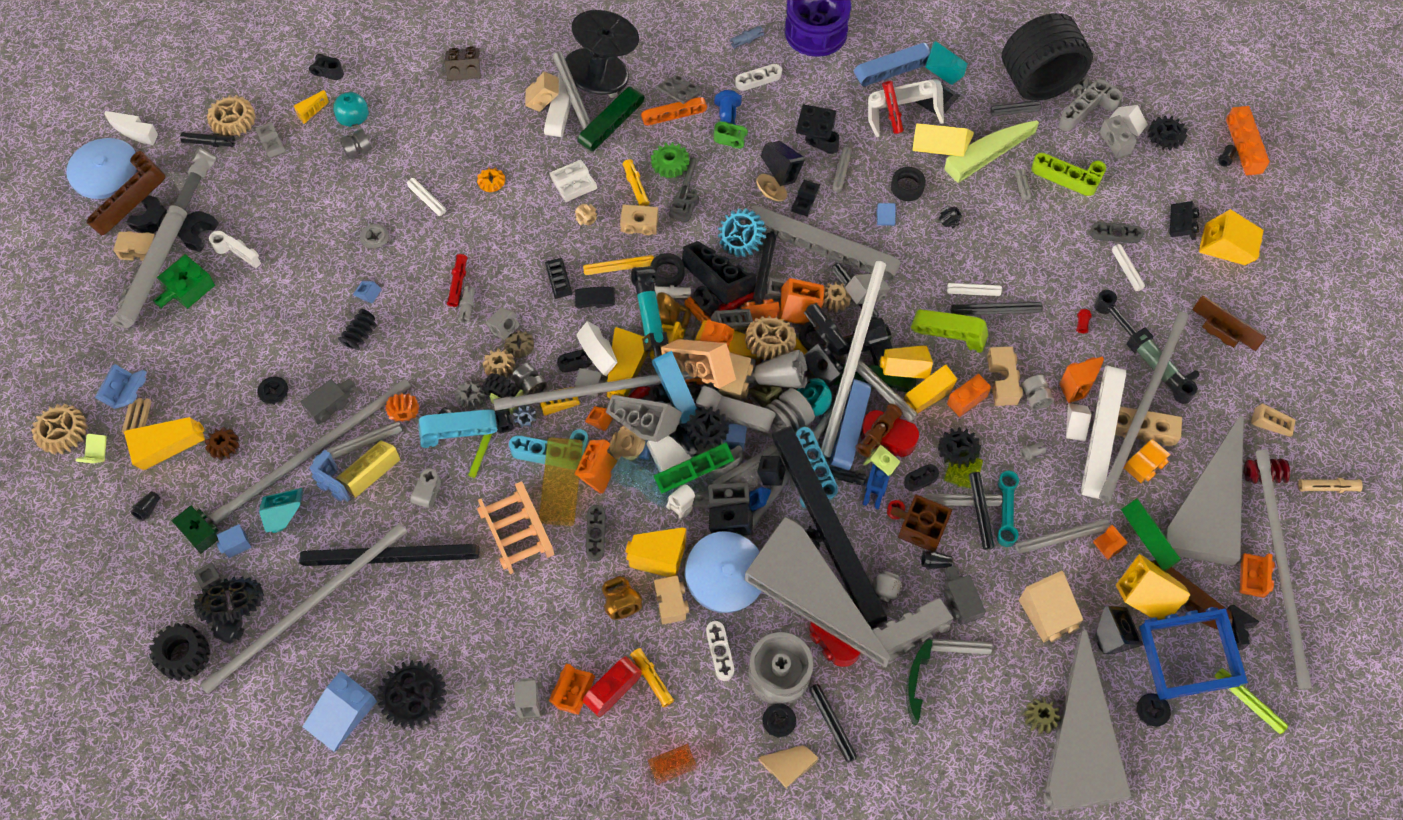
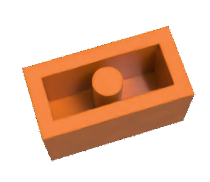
[947,373,991,417]

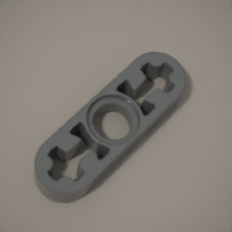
[1090,222,1144,243]
[586,505,606,562]

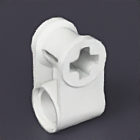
[666,484,695,520]

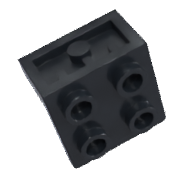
[796,104,837,140]

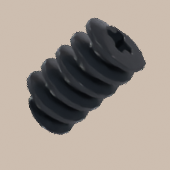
[338,309,377,350]

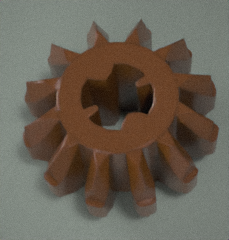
[205,427,240,461]

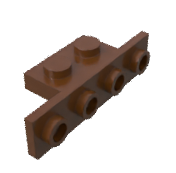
[1192,295,1266,351]

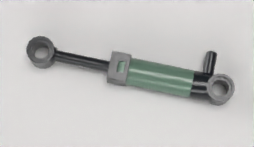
[1094,290,1200,404]

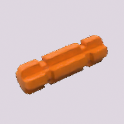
[684,297,711,324]

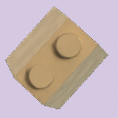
[1019,571,1083,643]

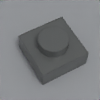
[193,562,222,589]

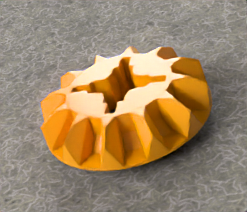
[477,167,505,192]

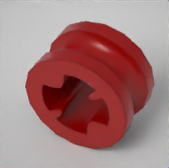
[887,500,905,520]

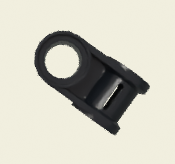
[309,54,344,80]
[805,131,839,154]

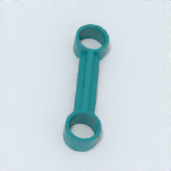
[997,470,1019,547]

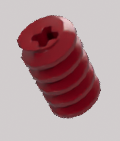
[1244,458,1290,484]

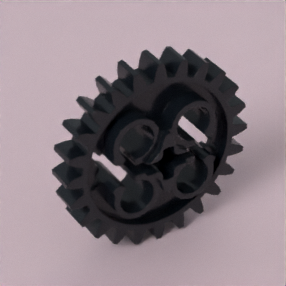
[193,576,264,625]
[377,660,447,730]

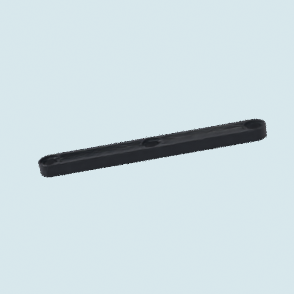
[299,544,480,566]

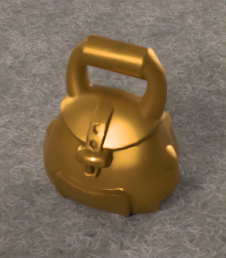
[657,292,692,328]
[602,576,642,620]

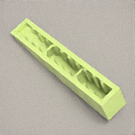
[944,120,1039,183]

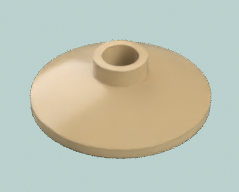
[756,174,787,201]

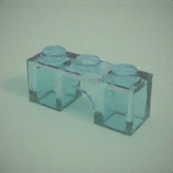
[611,456,672,508]

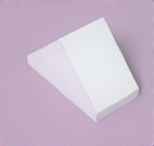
[1110,105,1148,137]
[1066,403,1091,441]

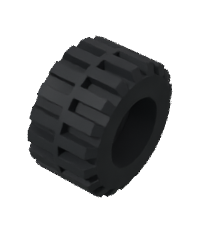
[149,623,210,681]

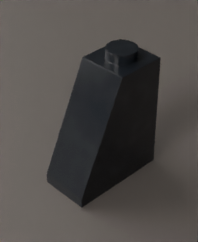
[760,141,805,186]

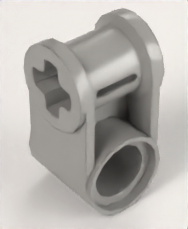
[411,468,441,509]

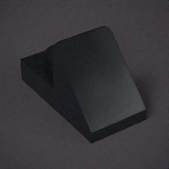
[1227,605,1259,650]

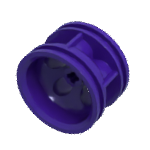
[785,0,851,57]

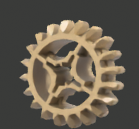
[207,95,256,137]
[745,315,796,361]
[31,403,88,455]

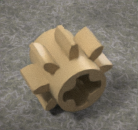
[575,204,597,226]

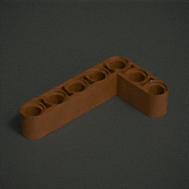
[86,151,166,236]

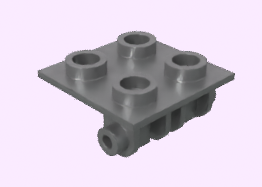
[656,74,703,104]

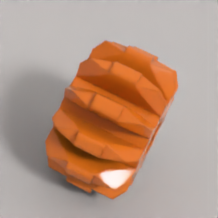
[385,393,419,422]

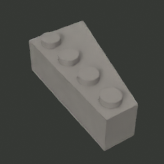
[873,598,953,662]

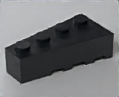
[682,241,757,304]

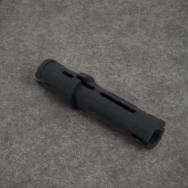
[180,132,235,147]

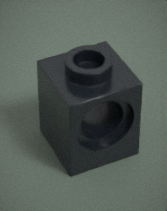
[757,456,786,486]

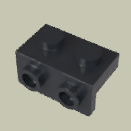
[1169,201,1200,240]

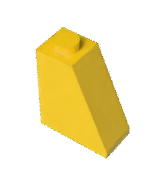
[880,345,933,379]
[903,365,958,414]

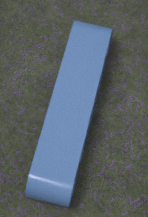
[854,43,931,86]
[829,379,872,470]

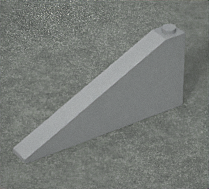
[1163,416,1244,566]
[745,517,891,668]
[1043,630,1132,812]

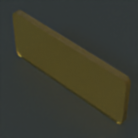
[539,437,583,526]

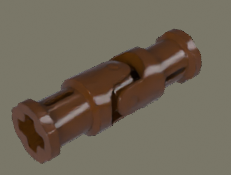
[855,403,903,457]

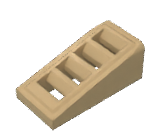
[1251,403,1296,437]

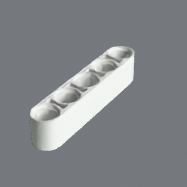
[544,73,572,137]

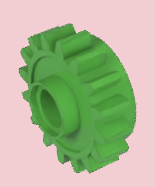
[651,142,690,178]

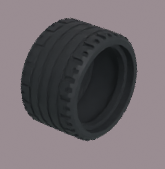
[1001,13,1093,101]

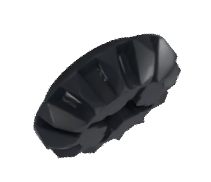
[257,376,289,405]
[1136,693,1171,728]
[762,704,796,738]

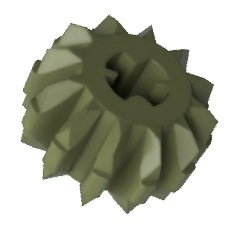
[1023,697,1061,734]

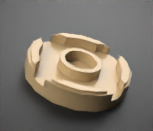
[610,426,645,462]

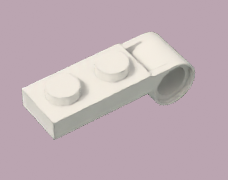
[209,231,261,268]

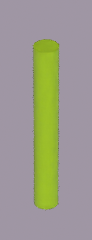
[468,433,493,478]

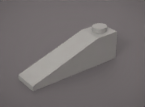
[606,395,682,442]

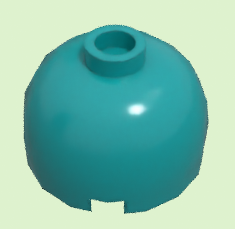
[333,92,369,127]
[797,378,832,417]

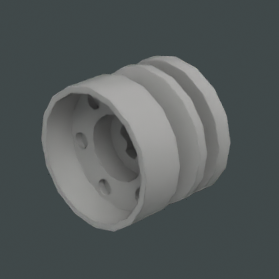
[764,388,815,433]

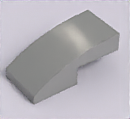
[255,122,285,158]

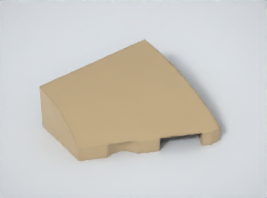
[758,745,818,789]

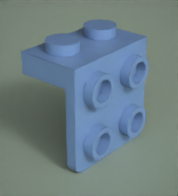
[94,364,147,409]
[309,450,350,502]

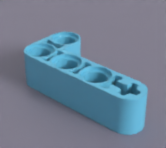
[418,410,498,448]
[796,427,838,508]
[509,429,589,470]

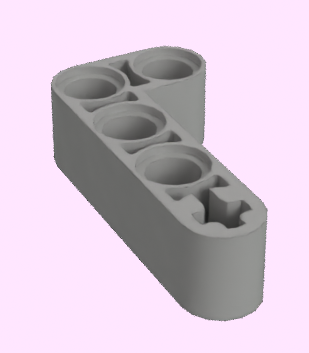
[1058,79,1123,131]
[695,386,776,432]

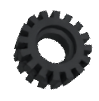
[481,373,519,398]

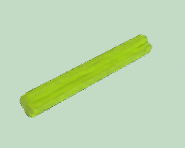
[1215,668,1288,734]

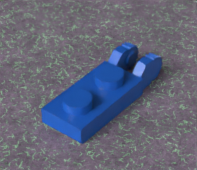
[863,463,890,509]

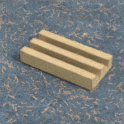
[122,398,151,435]

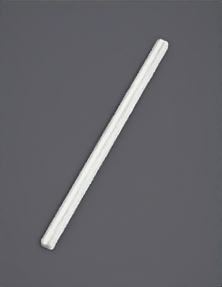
[821,261,886,458]

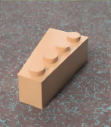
[661,339,736,388]

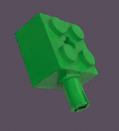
[153,254,215,309]

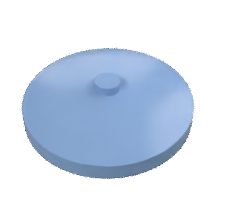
[66,138,138,199]
[685,531,761,613]

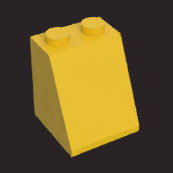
[1199,209,1264,265]
[626,527,687,577]
[1115,554,1190,620]

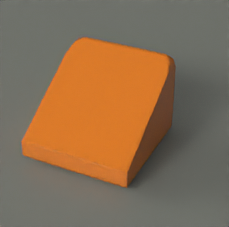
[585,406,613,431]

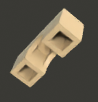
[987,346,1023,406]

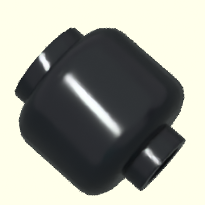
[211,618,245,644]

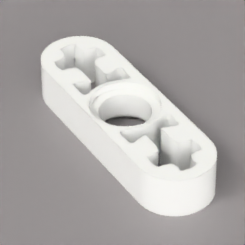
[735,64,782,91]
[706,621,734,681]

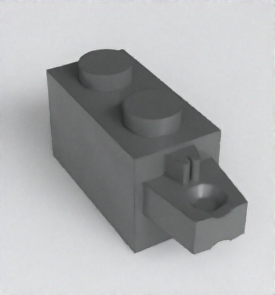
[300,378,356,425]
[694,483,749,510]
[943,566,986,625]

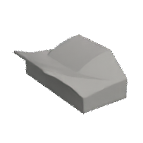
[708,445,743,479]

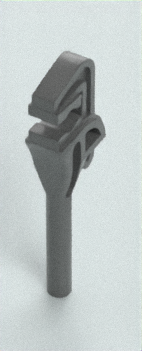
[669,158,699,222]

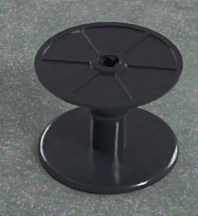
[565,10,639,95]

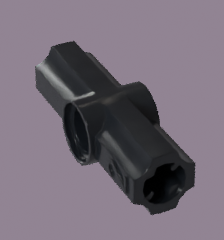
[804,303,849,356]
[838,324,892,356]

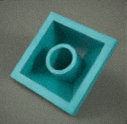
[925,41,968,85]
[259,488,303,533]

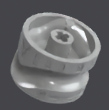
[748,632,813,705]

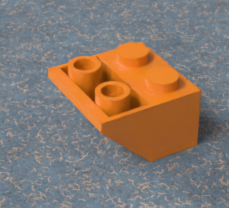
[780,278,824,325]
[1059,356,1104,403]

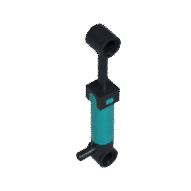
[631,267,671,403]

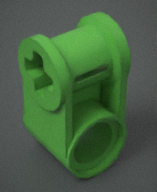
[713,121,748,149]

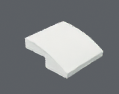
[549,160,597,202]

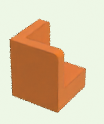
[1093,525,1128,560]

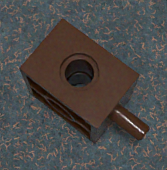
[890,494,953,551]

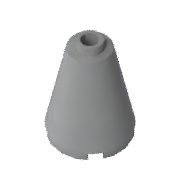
[752,350,807,388]

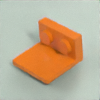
[574,439,618,494]

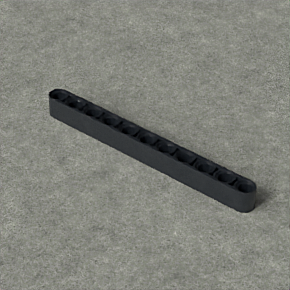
[772,426,887,629]

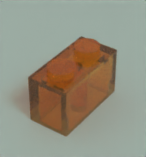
[648,743,696,785]

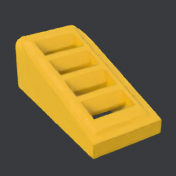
[294,90,329,124]
[539,387,580,416]

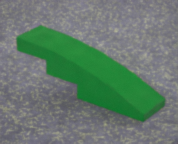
[653,442,735,494]
[1121,498,1182,571]

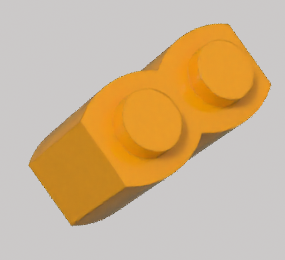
[1123,439,1170,483]

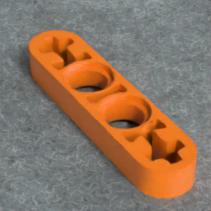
[641,97,707,126]

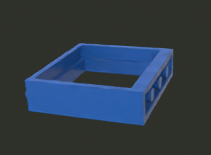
[1139,607,1248,700]

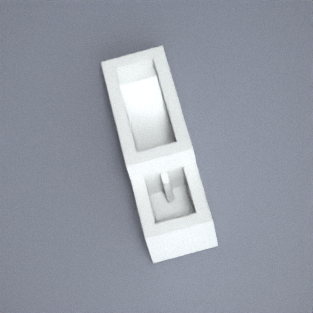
[104,111,158,145]
[576,321,618,376]

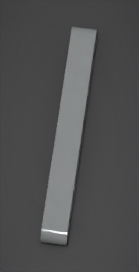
[745,206,901,280]

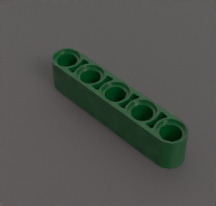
[577,86,645,152]

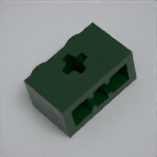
[171,505,219,554]

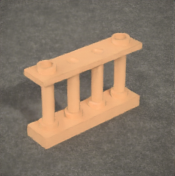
[477,481,554,574]

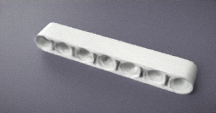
[1081,366,1126,499]

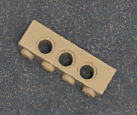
[1115,406,1182,446]

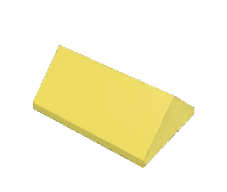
[913,123,974,157]
[336,440,400,498]

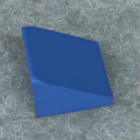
[749,487,771,511]

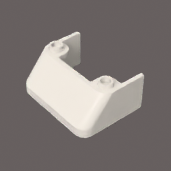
[868,79,944,137]

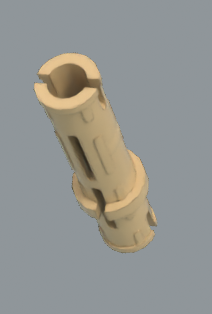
[1298,478,1363,493]

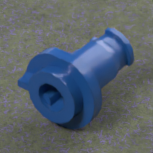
[714,90,742,125]

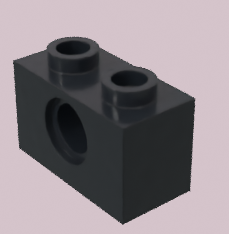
[804,344,844,387]
[709,504,753,536]

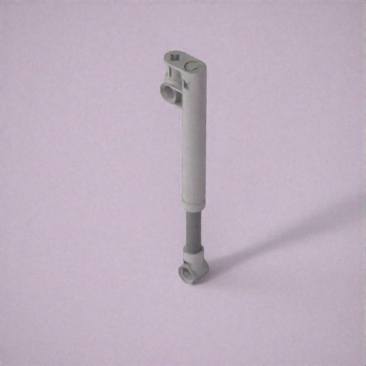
[110,147,216,328]

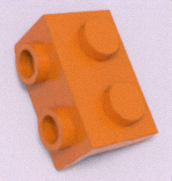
[740,299,780,329]
[700,320,734,348]
[1239,553,1275,598]
[549,663,596,715]

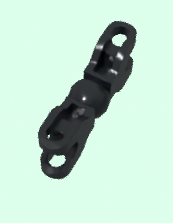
[126,195,219,252]

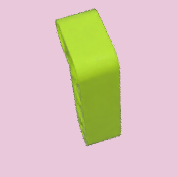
[1031,153,1106,196]
[911,309,988,353]

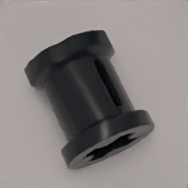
[495,409,514,433]

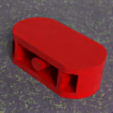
[860,410,919,457]
[809,621,861,667]
[583,656,642,717]

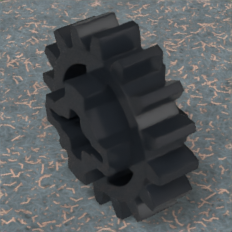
[1148,115,1187,151]
[687,406,729,448]
[938,427,981,468]

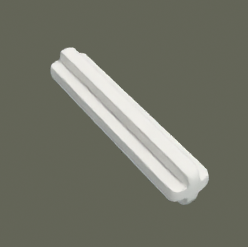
[407,178,446,216]
[1112,244,1145,291]
[947,283,1002,296]

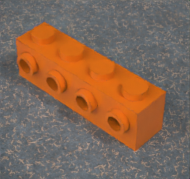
[1226,106,1270,176]

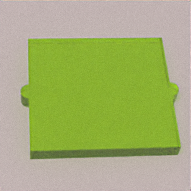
[944,458,983,489]

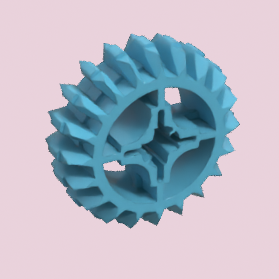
[718,208,766,257]

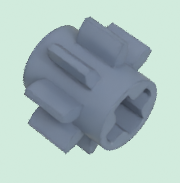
[513,404,537,428]

